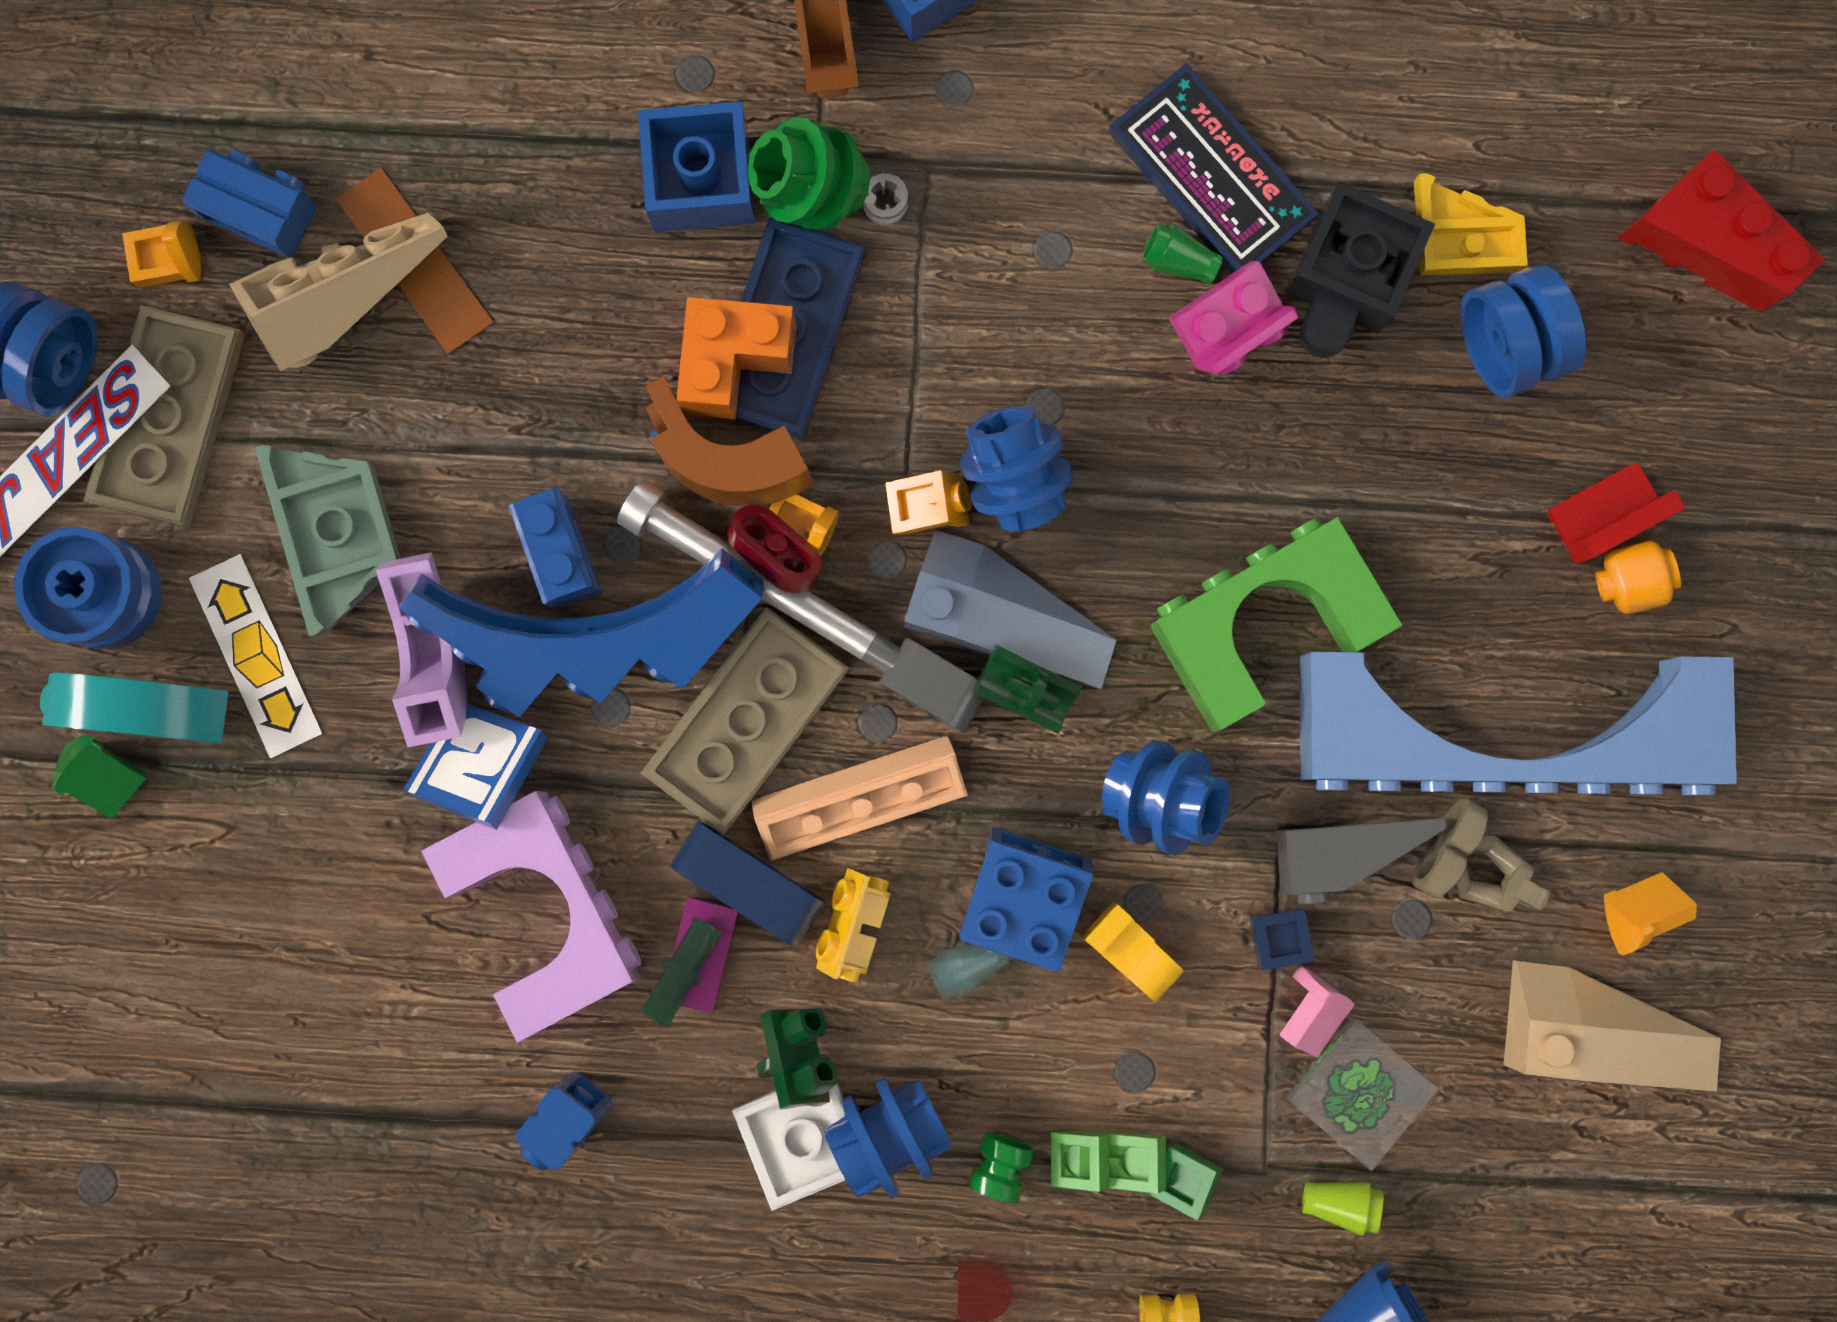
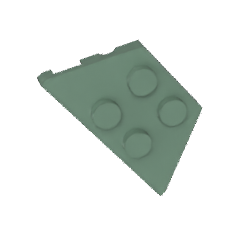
[255,445,401,638]

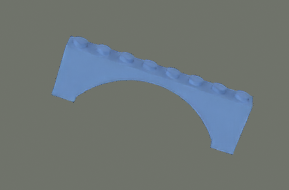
[1300,652,1737,795]

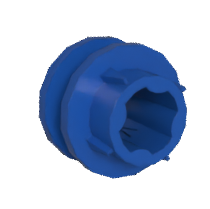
[959,406,1073,531]
[1102,740,1230,856]
[824,1077,952,1199]

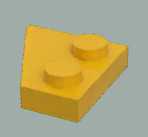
[1414,173,1528,276]

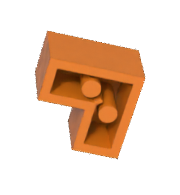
[676,297,797,420]

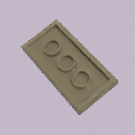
[83,305,246,529]
[641,607,850,836]

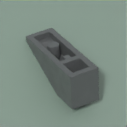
[1275,818,1446,904]

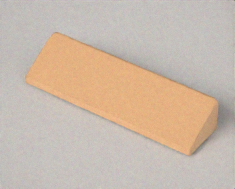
[752,736,968,861]

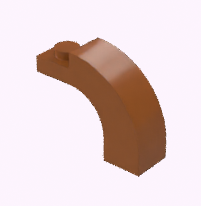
[645,376,814,507]

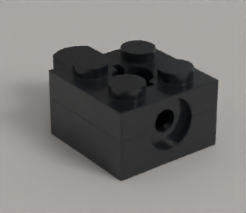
[1285,182,1435,358]

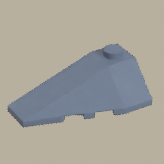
[904,530,1117,690]

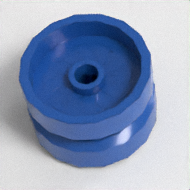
[1460,264,1586,398]
[0,281,98,417]
[14,527,162,650]

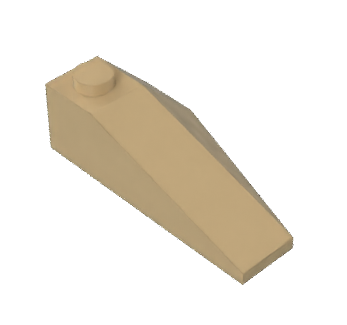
[1504,960,1721,1092]

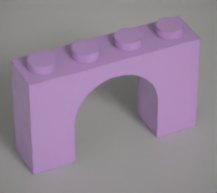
[421,791,642,1043]

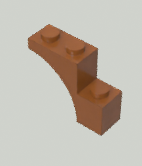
[794,0,859,98]

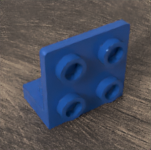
[959,826,1093,972]

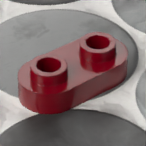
[728,505,822,593]

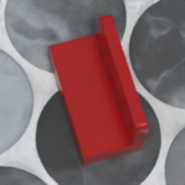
[1547,463,1686,564]

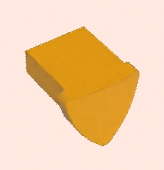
[122,220,201,288]
[769,494,839,557]
[1604,872,1697,955]

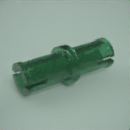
[640,916,724,1027]

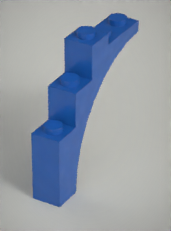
[398,548,763,718]

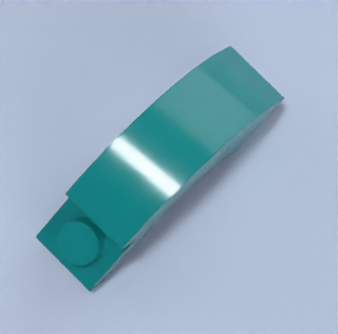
[40,672,228,743]

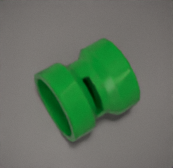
[968,1132,1035,1204]

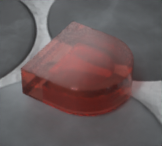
[957,1261,1011,1321]

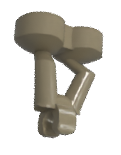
[1412,798,1550,912]

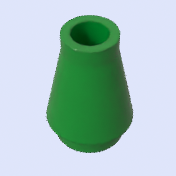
[1142,223,1223,284]

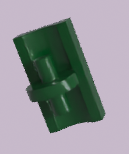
[973,644,1082,734]
[756,1008,839,1110]

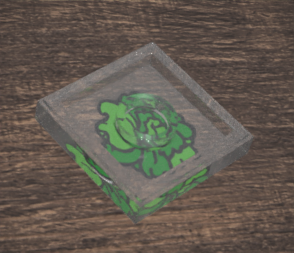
[1286,1018,1438,1171]

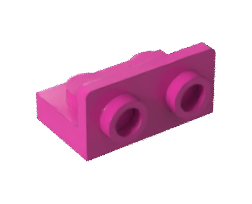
[1169,261,1299,375]

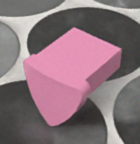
[1280,964,1354,1058]

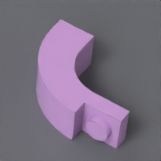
[376,552,467,747]

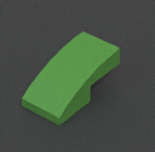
[1051,1131,1166,1194]

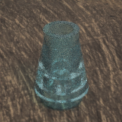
[927,944,1010,1001]

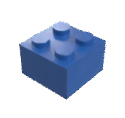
[638,102,756,232]

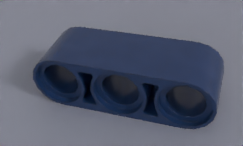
[670,820,826,948]

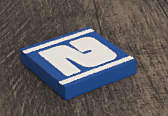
[403,703,548,830]

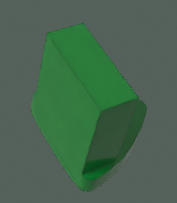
[51,736,146,819]

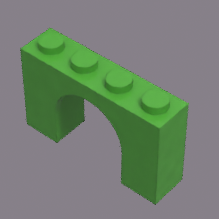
[1150,517,1403,733]

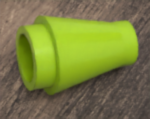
[1302,1181,1383,1237]

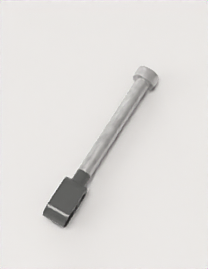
[617,480,985,734]

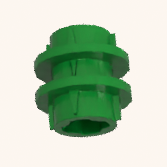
[748,117,870,231]

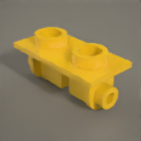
[816,868,891,983]

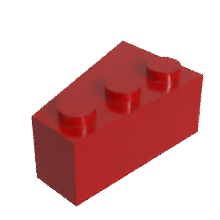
[1617,149,1826,312]

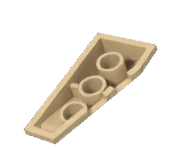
[229,213,448,371]

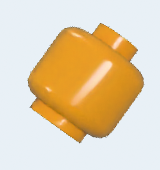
[1595,540,1681,614]

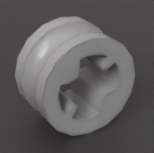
[863,173,908,226]

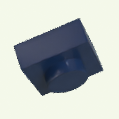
[1249,908,1315,971]

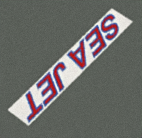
[0,345,171,557]

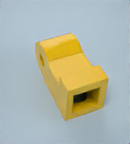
[1080,902,1184,1003]

